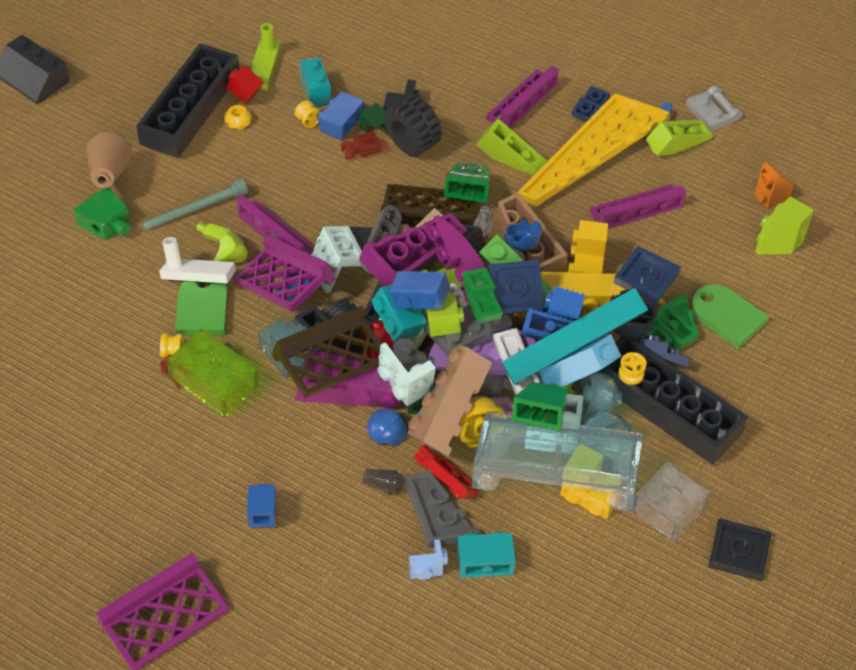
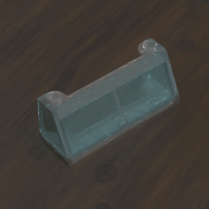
[472,412,643,512]

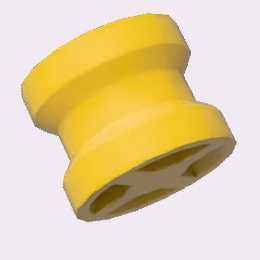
[295,100,321,128]
[160,333,184,358]
[619,352,646,385]

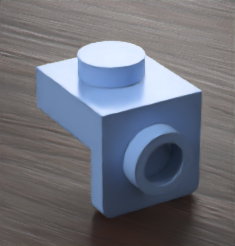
[409,539,448,580]

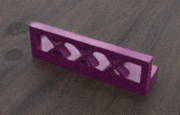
[486,66,559,128]
[590,184,686,229]
[236,195,315,255]

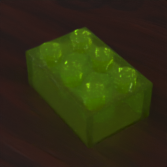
[167,328,258,418]

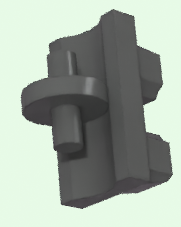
[393,338,427,372]

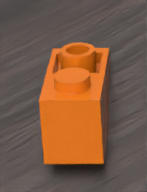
[754,162,794,209]

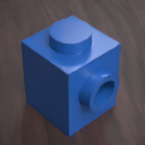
[247,484,277,527]

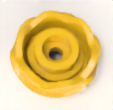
[224,105,252,130]

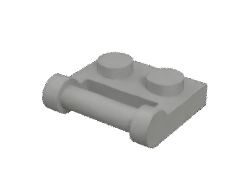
[685,85,743,131]

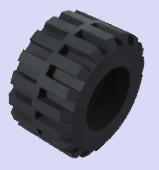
[385,95,442,157]

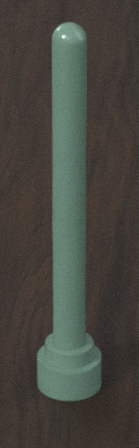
[143,178,248,230]

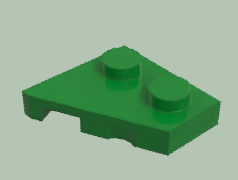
[654,293,699,350]

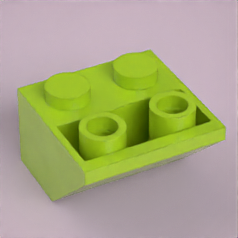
[755,196,814,255]

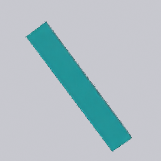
[501,288,648,385]

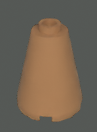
[86,131,132,188]

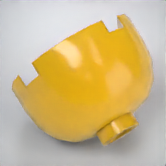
[458,396,507,447]

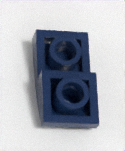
[571,86,610,122]
[635,335,689,367]

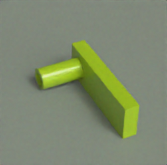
[250,23,281,90]

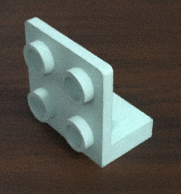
[311,226,362,293]
[378,343,435,406]

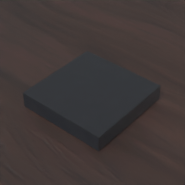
[708,518,771,582]

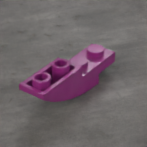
[428,215,485,304]

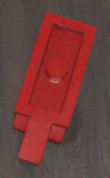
[414,445,480,499]

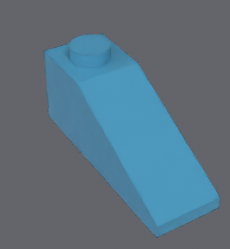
[537,334,621,387]

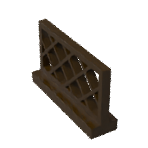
[380,184,476,228]
[271,307,381,398]

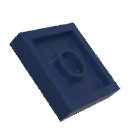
[613,246,681,304]
[488,260,544,314]

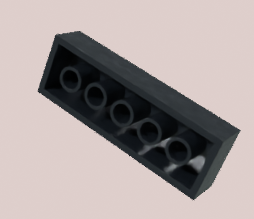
[136,43,239,158]
[591,336,748,465]

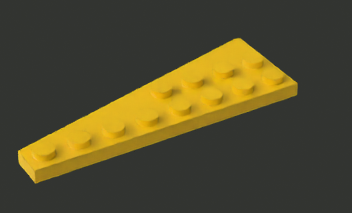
[517,93,670,207]

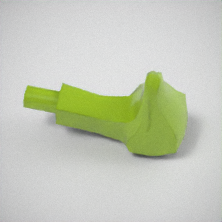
[196,222,248,264]

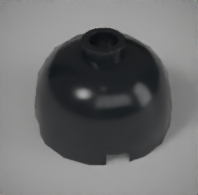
[609,289,658,339]

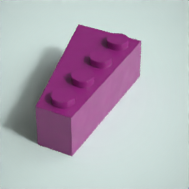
[359,213,467,286]
[295,349,407,409]

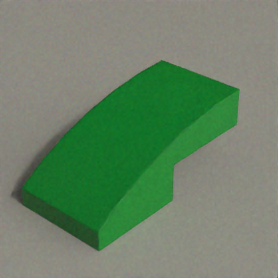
[462,268,503,323]

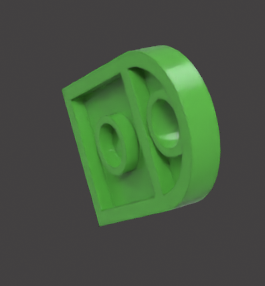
[175,280,228,336]
[691,284,769,349]

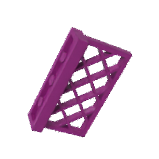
[233,236,336,312]
[96,553,229,670]

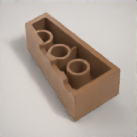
[498,193,568,272]
[407,345,492,457]

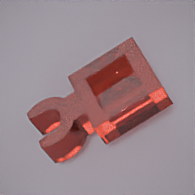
[341,131,382,159]

